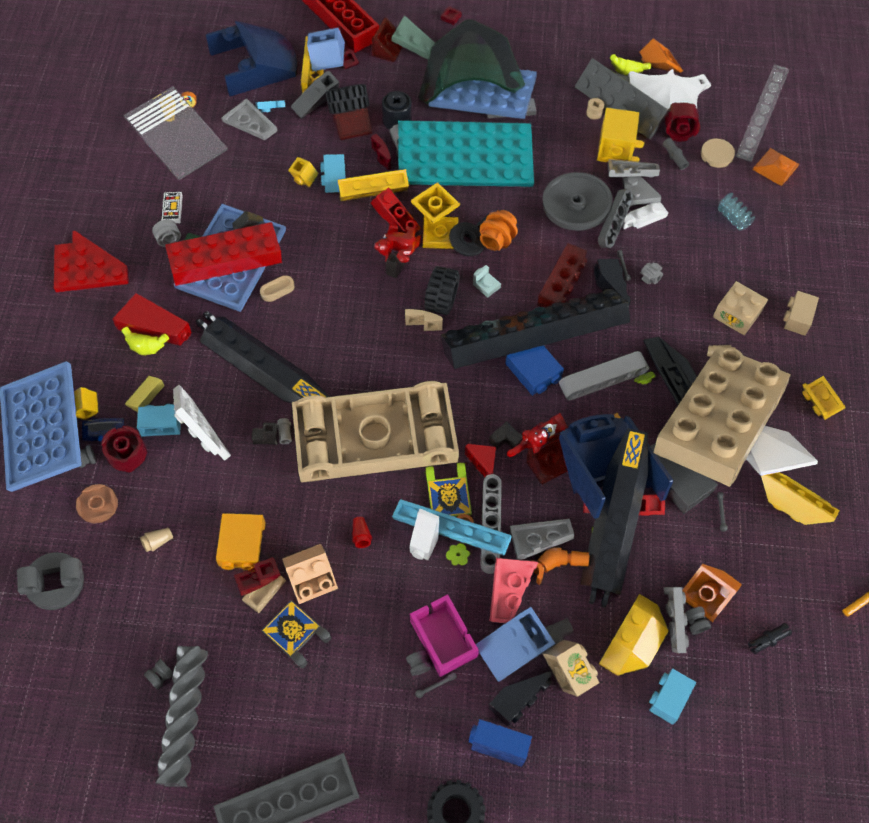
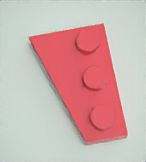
[489,558,538,623]

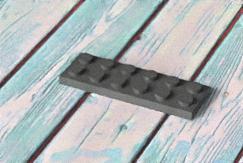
[575,58,670,139]
[214,753,359,823]

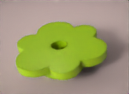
[634,372,655,384]
[446,543,470,566]

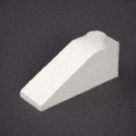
[410,509,439,560]

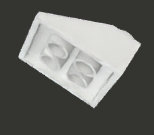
[746,426,818,476]

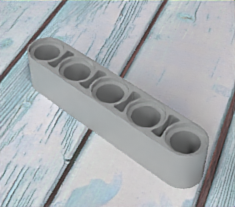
[559,351,649,400]
[480,474,501,574]

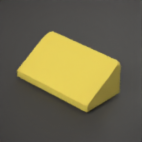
[125,376,164,412]

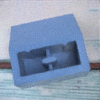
[307,28,344,71]

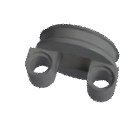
[17,552,84,610]

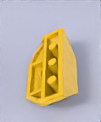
[761,472,840,525]
[599,594,668,676]

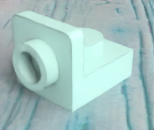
[473,265,501,298]

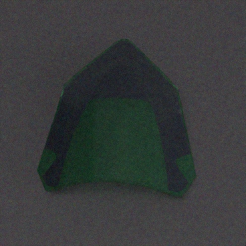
[418,19,525,104]

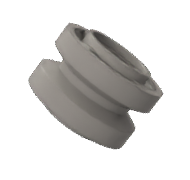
[152,219,181,247]

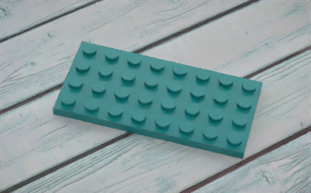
[398,121,534,187]

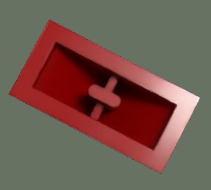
[465,444,496,477]

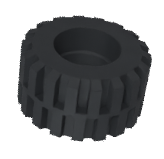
[325,84,370,114]
[424,265,460,315]
[427,780,486,823]

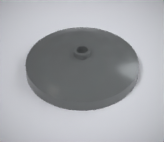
[543,172,612,231]

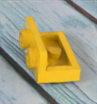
[802,376,845,420]

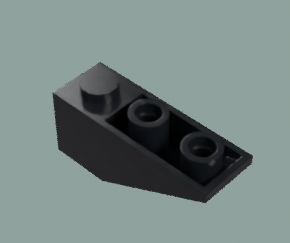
[593,259,631,305]
[488,671,553,726]

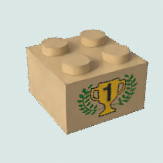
[713,281,768,336]
[543,640,599,697]

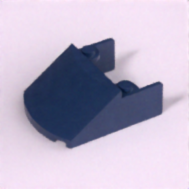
[206,21,298,96]
[559,414,673,519]

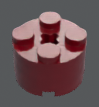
[665,102,700,142]
[101,426,147,473]

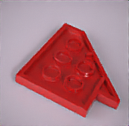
[54,231,129,292]

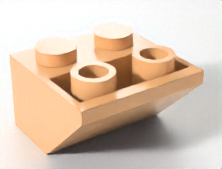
[282,544,338,604]

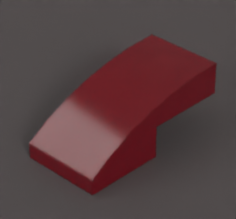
[342,40,359,69]
[371,134,391,171]
[234,557,280,596]

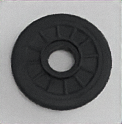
[449,222,485,256]

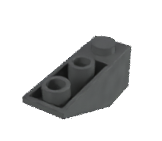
[291,70,339,119]

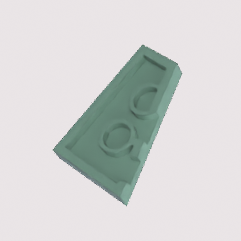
[391,16,436,60]

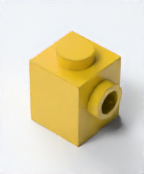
[288,157,319,187]
[74,387,98,420]

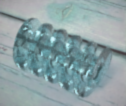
[718,192,755,231]

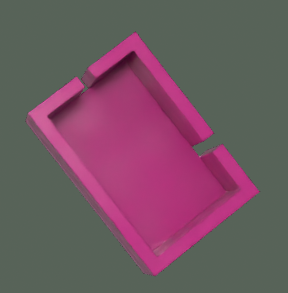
[410,595,479,677]

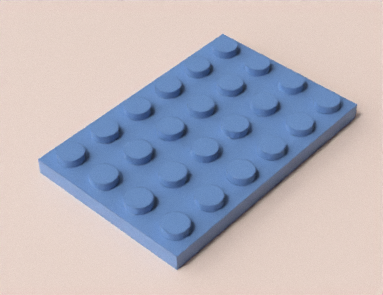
[429,60,537,119]
[174,204,286,312]
[0,361,82,492]

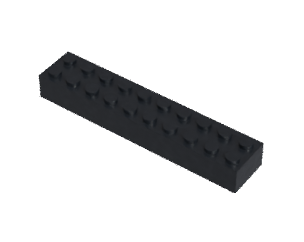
[441,289,630,369]

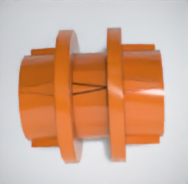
[479,210,518,251]

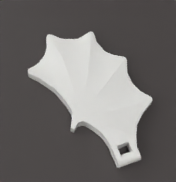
[628,69,711,109]

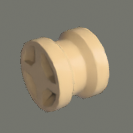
[586,98,604,119]

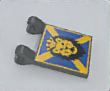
[261,600,331,668]

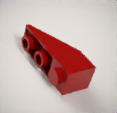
[371,187,421,233]

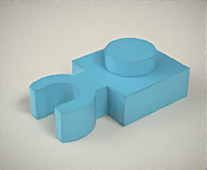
[255,100,285,112]

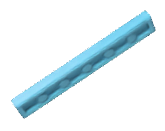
[392,499,512,556]

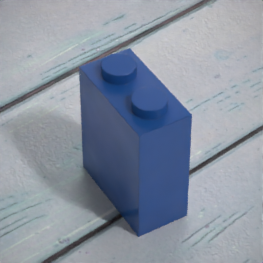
[505,345,564,396]
[469,719,532,767]

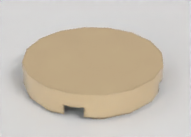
[701,138,735,168]

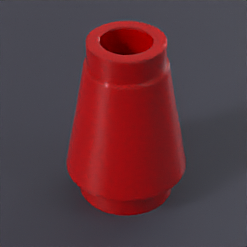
[352,517,372,548]

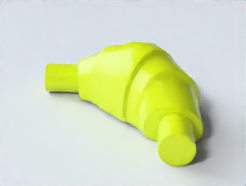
[610,54,651,76]
[121,327,169,356]

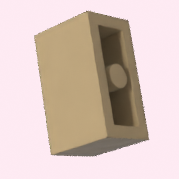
[783,291,819,336]

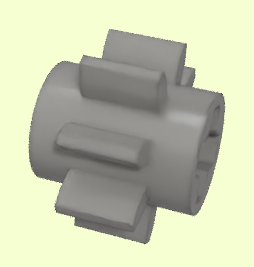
[641,262,663,284]

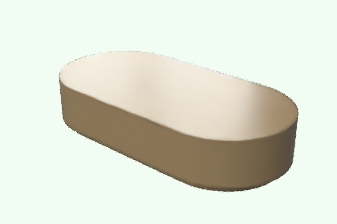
[260,276,294,302]

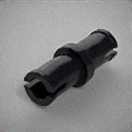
[748,623,792,654]

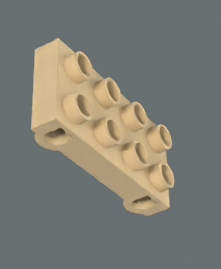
[654,346,791,487]
[292,381,459,482]

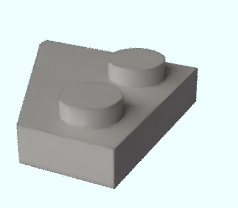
[622,176,661,206]

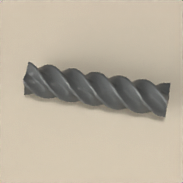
[155,646,208,787]

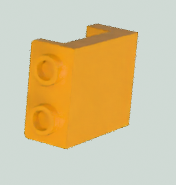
[216,513,266,570]

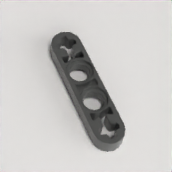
[598,189,633,248]

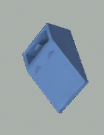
[476,607,555,682]

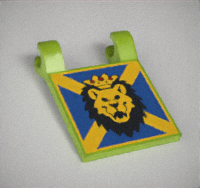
[426,463,472,517]

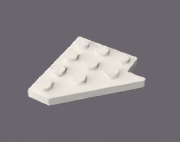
[173,385,231,461]

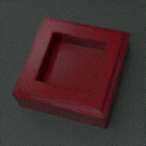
[441,6,462,25]

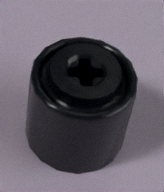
[382,91,412,130]

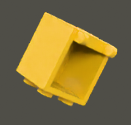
[597,108,644,162]

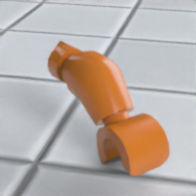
[533,547,589,585]

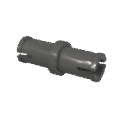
[663,138,689,170]

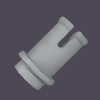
[276,418,292,444]

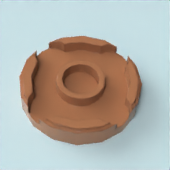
[76,484,118,524]

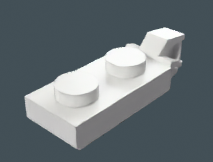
[622,202,668,229]

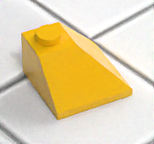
[411,182,460,224]

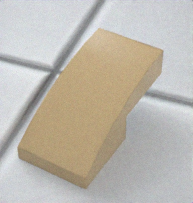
[405,309,443,331]

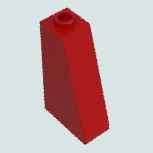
[112,293,192,346]

